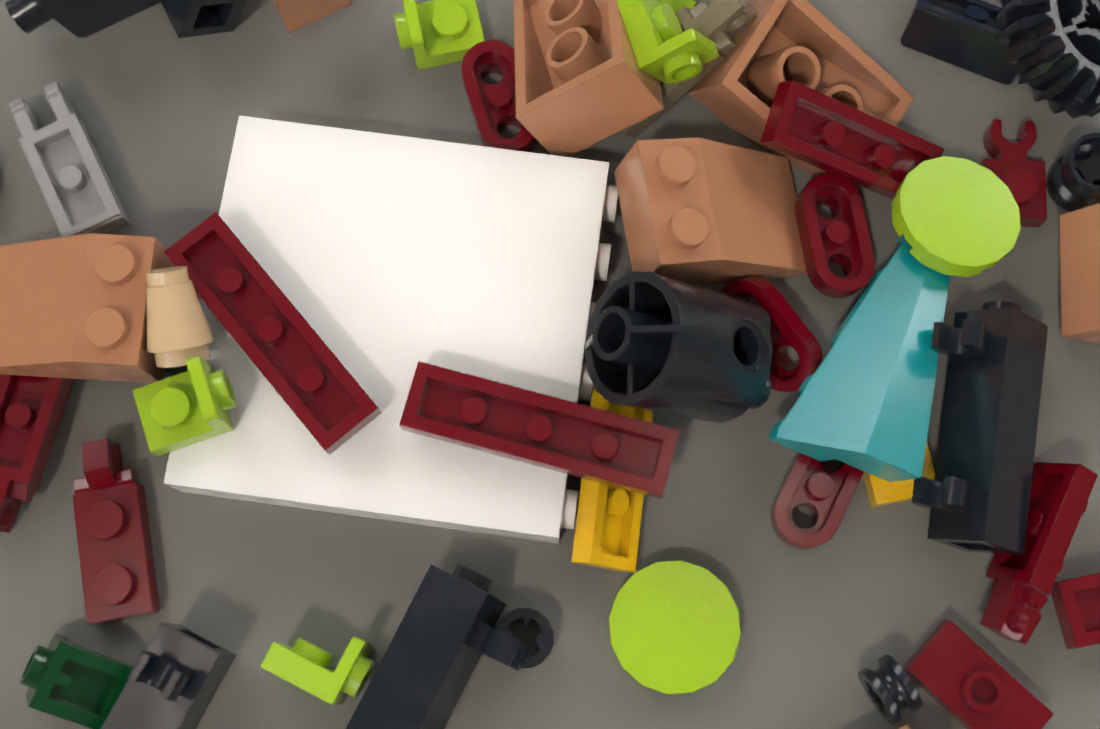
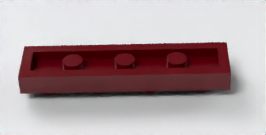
[164,212,382,455]
[399,361,680,499]

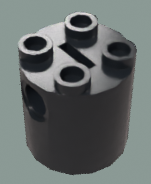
[584,272,773,423]

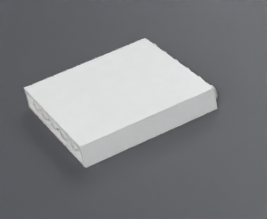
[163,115,618,544]

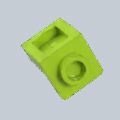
[393,0,485,70]
[617,0,719,84]
[132,355,237,456]
[260,636,375,705]

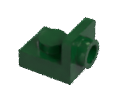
[20,633,134,729]

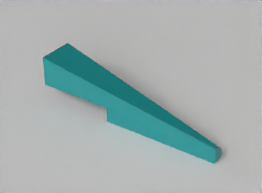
[768,234,950,482]

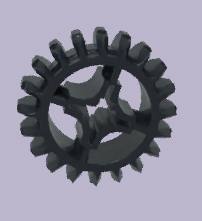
[995,0,1100,119]

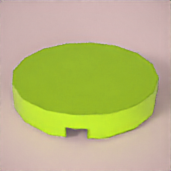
[891,156,1021,277]
[609,560,741,694]

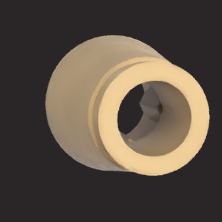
[146,266,214,368]

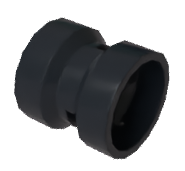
[1046,132,1100,212]

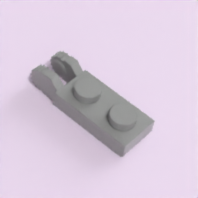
[8,81,130,237]

